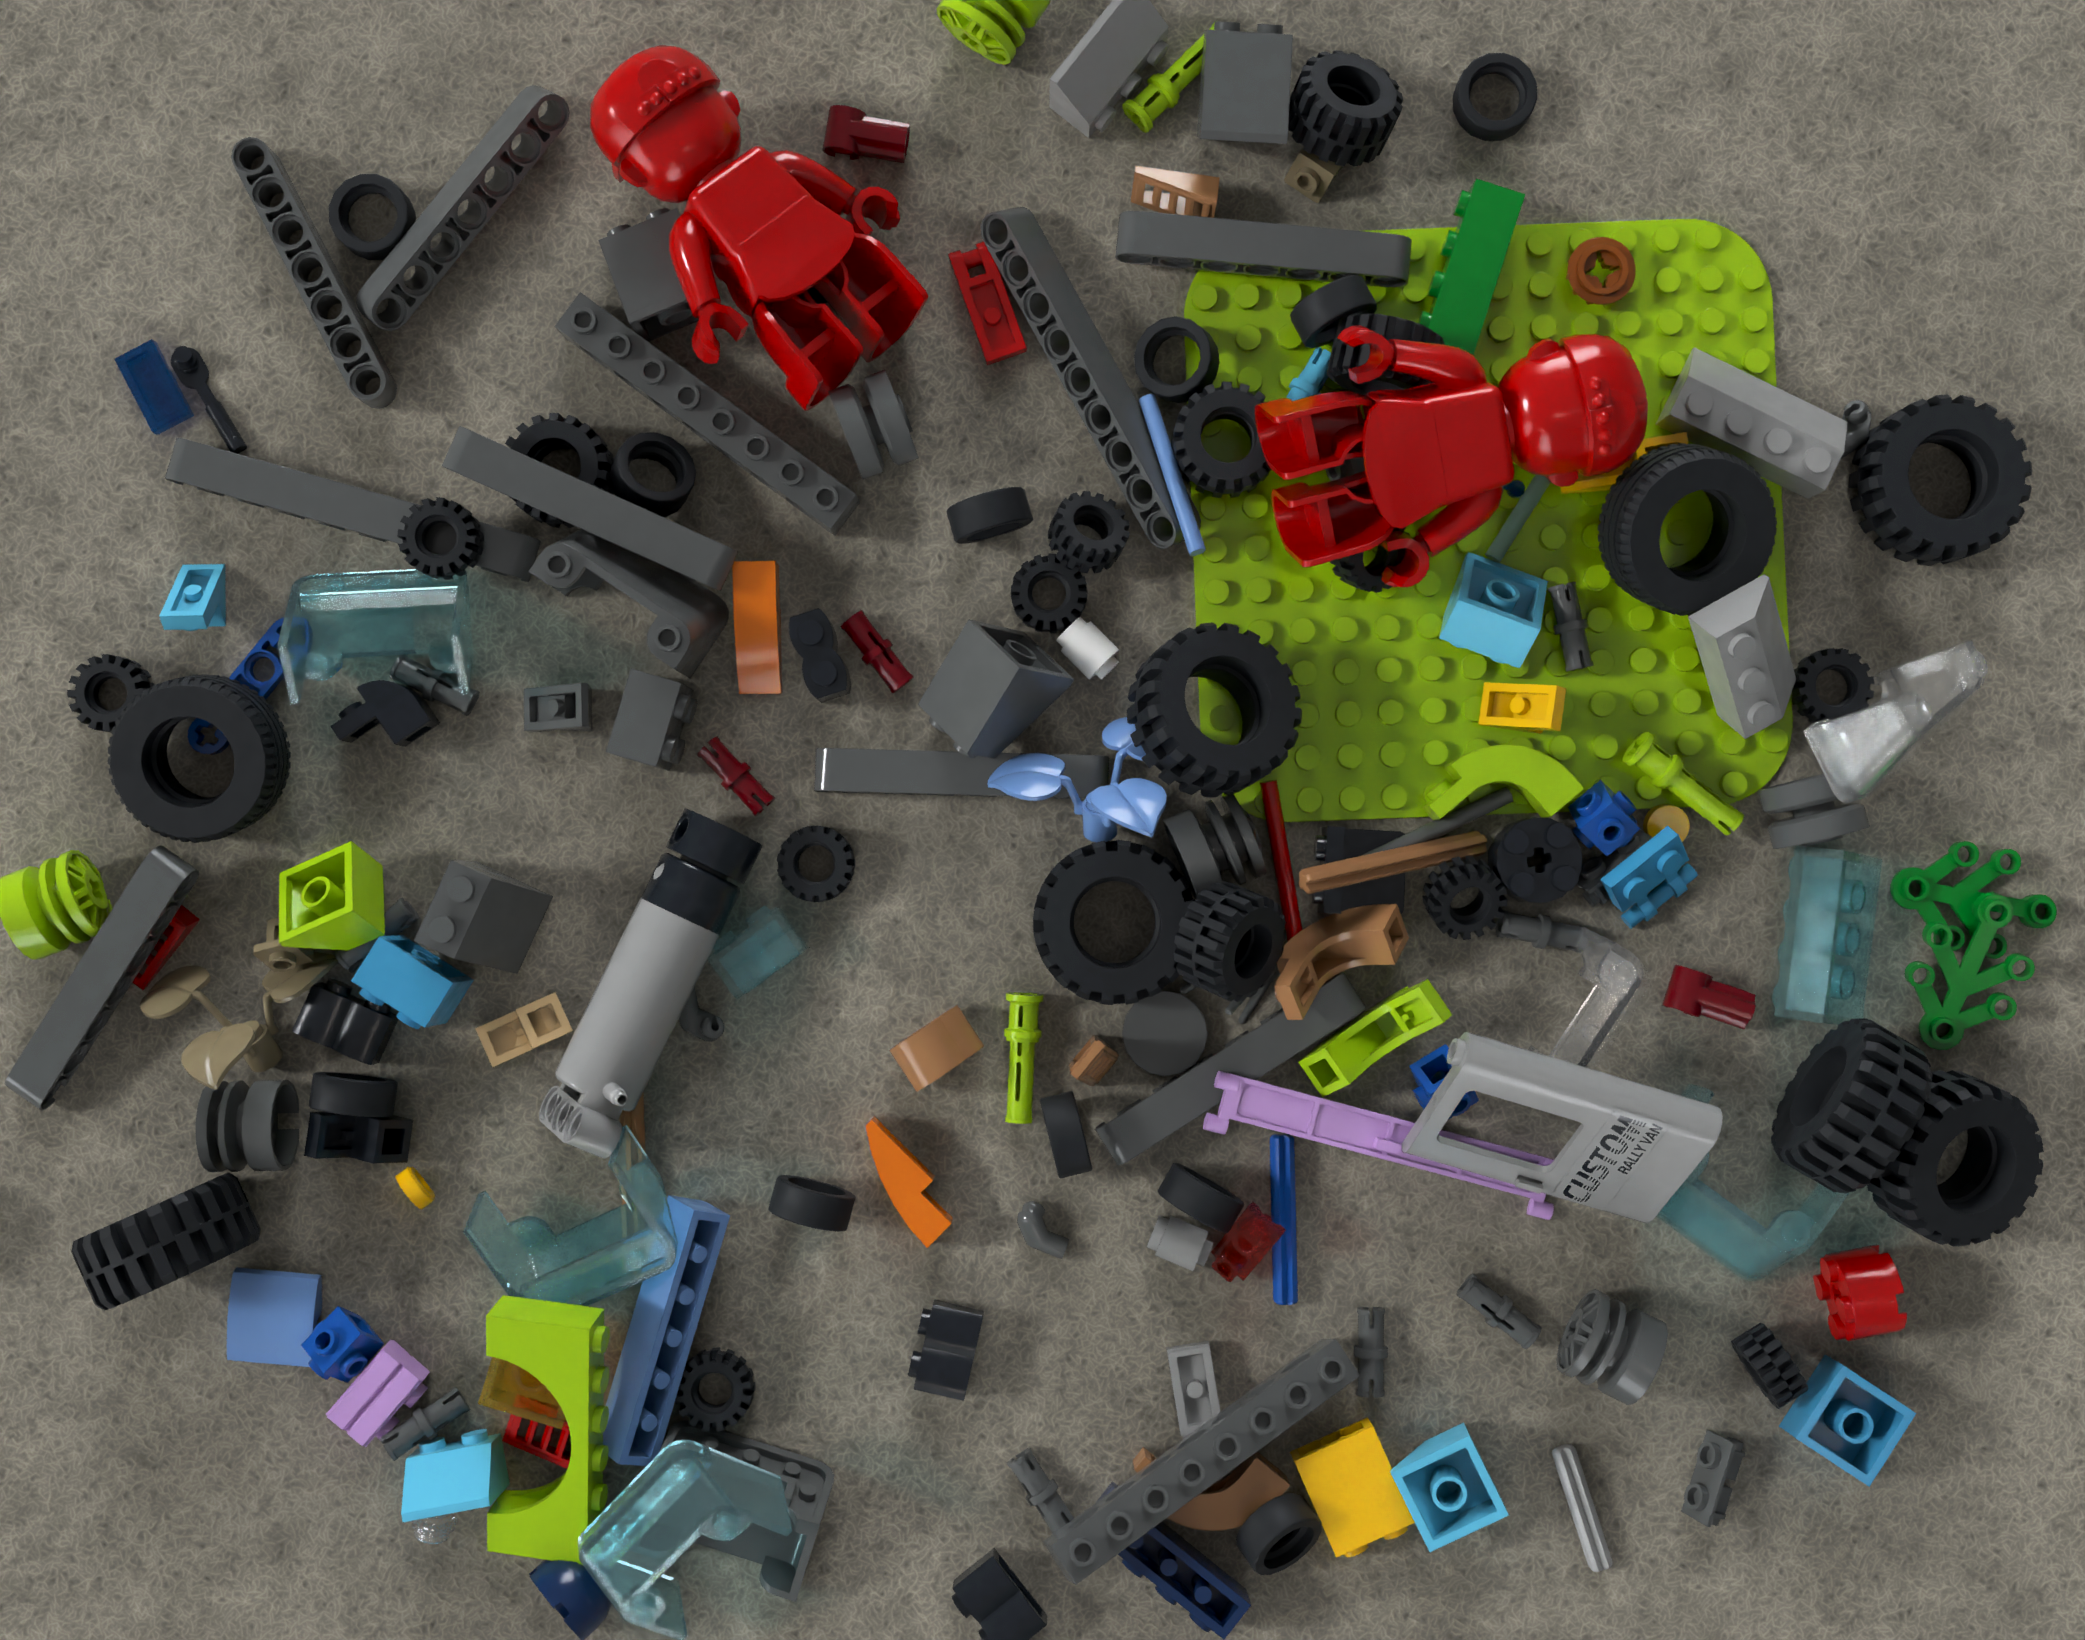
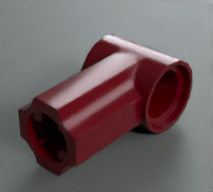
[822,105,910,163]
[1662,965,1756,1029]

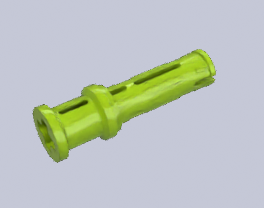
[1122,22,1215,133]
[1623,731,1744,836]
[1004,992,1044,1124]

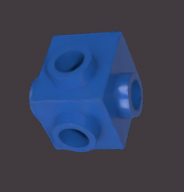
[1568,779,1640,856]
[1409,1044,1479,1119]
[301,1306,384,1383]

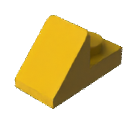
[1478,682,1566,734]

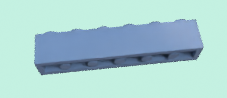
[603,1195,730,1467]

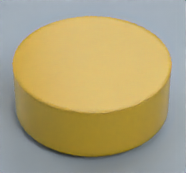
[1643,804,1690,842]
[395,1166,435,1210]

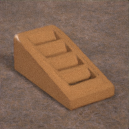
[1131,166,1220,218]
[1069,1035,1119,1086]

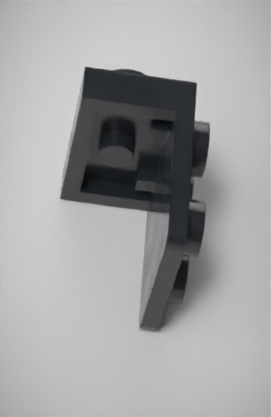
[1312,826,1405,914]

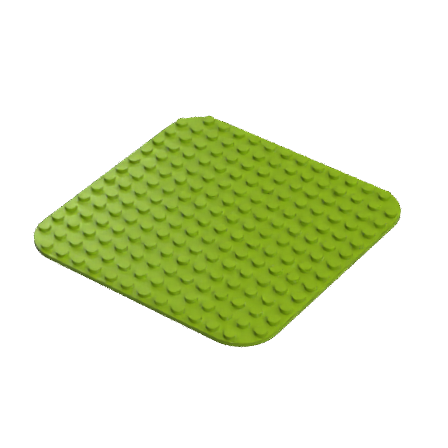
[1184,219,1793,822]

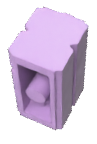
[326,1339,430,1447]

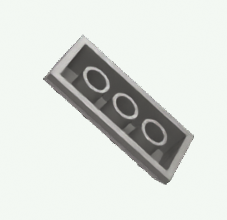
[1656,347,1848,499]

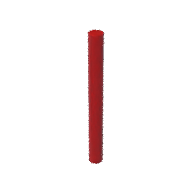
[1260,780,1303,942]

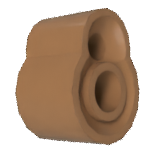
[889,1005,984,1092]

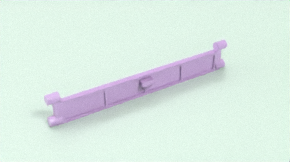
[1203,1071,1554,1220]

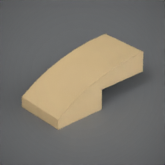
[475,992,573,1068]

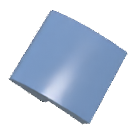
[227,1267,322,1367]

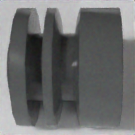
[1163,794,1266,899]
[195,1080,299,1172]
[1556,1289,1668,1405]

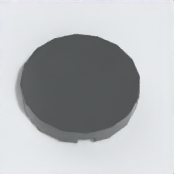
[1122,990,1208,1076]

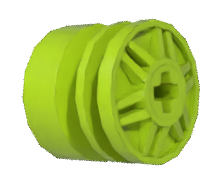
[936,0,1050,65]
[0,850,113,960]

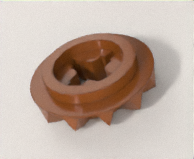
[1566,237,1636,307]

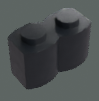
[789,608,851,703]
[292,978,398,1065]
[908,1300,984,1401]
[952,1548,1047,1640]

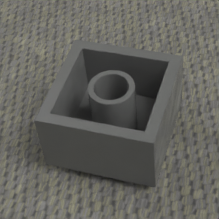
[606,668,697,771]

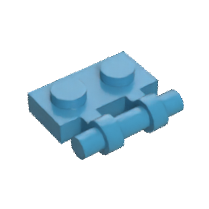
[1601,826,1698,929]

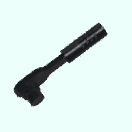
[171,346,247,454]

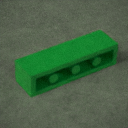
[1418,178,1525,355]

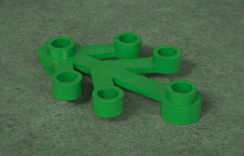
[1890,841,2057,959]
[1904,892,2035,1050]

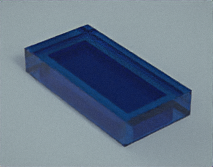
[114,339,194,435]

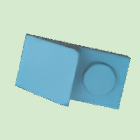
[159,564,226,631]

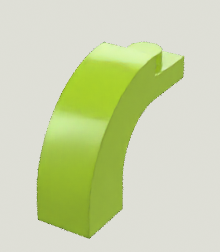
[1422,745,1584,820]
[1298,979,1452,1097]

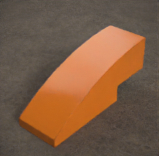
[732,561,782,694]
[866,1116,953,1248]

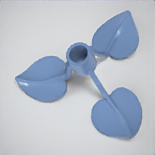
[987,717,1167,842]

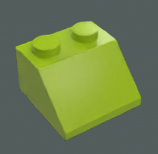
[279,841,385,951]

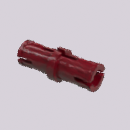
[840,610,914,694]
[697,736,775,817]

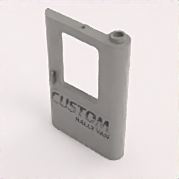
[1401,1032,1723,1223]

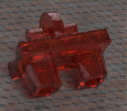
[1211,1202,1286,1282]

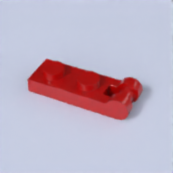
[948,241,1027,366]

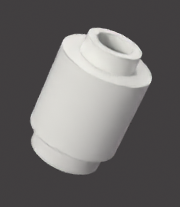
[1056,617,1119,680]

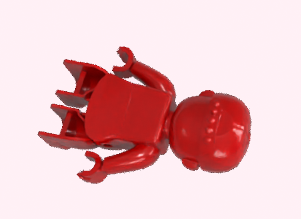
[590,45,928,411]
[1255,325,1648,587]

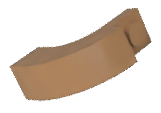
[1274,904,1409,1020]
[1133,1447,1290,1531]

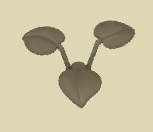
[140,952,339,1090]

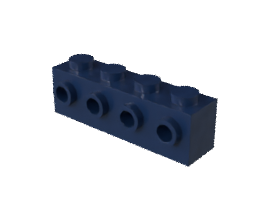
[1096,1481,1251,1640]

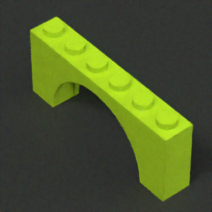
[486,1295,610,1566]

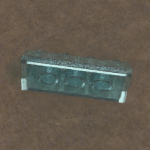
[1772,846,1882,1025]

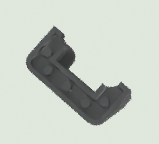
[528,529,729,679]
[630,1420,834,1602]

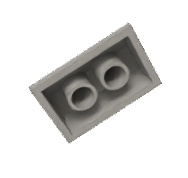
[1049,0,1169,138]
[1688,574,1796,739]

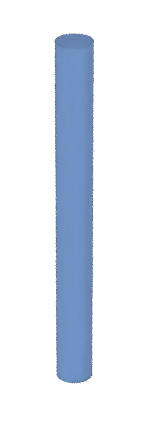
[1139,394,1206,556]

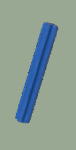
[1270,1134,1298,1305]

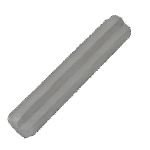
[1552,1444,1613,1572]

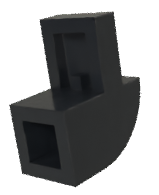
[330,680,440,747]
[304,1112,413,1164]

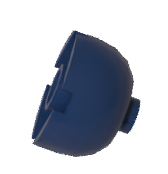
[529,1555,612,1640]

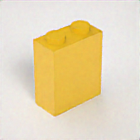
[1290,1417,1415,1558]

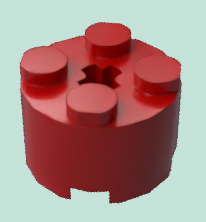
[1813,1244,1907,1341]

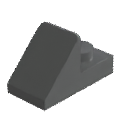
[524,683,592,732]

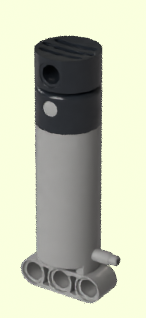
[539,808,763,1159]

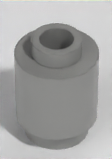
[1146,1215,1213,1271]

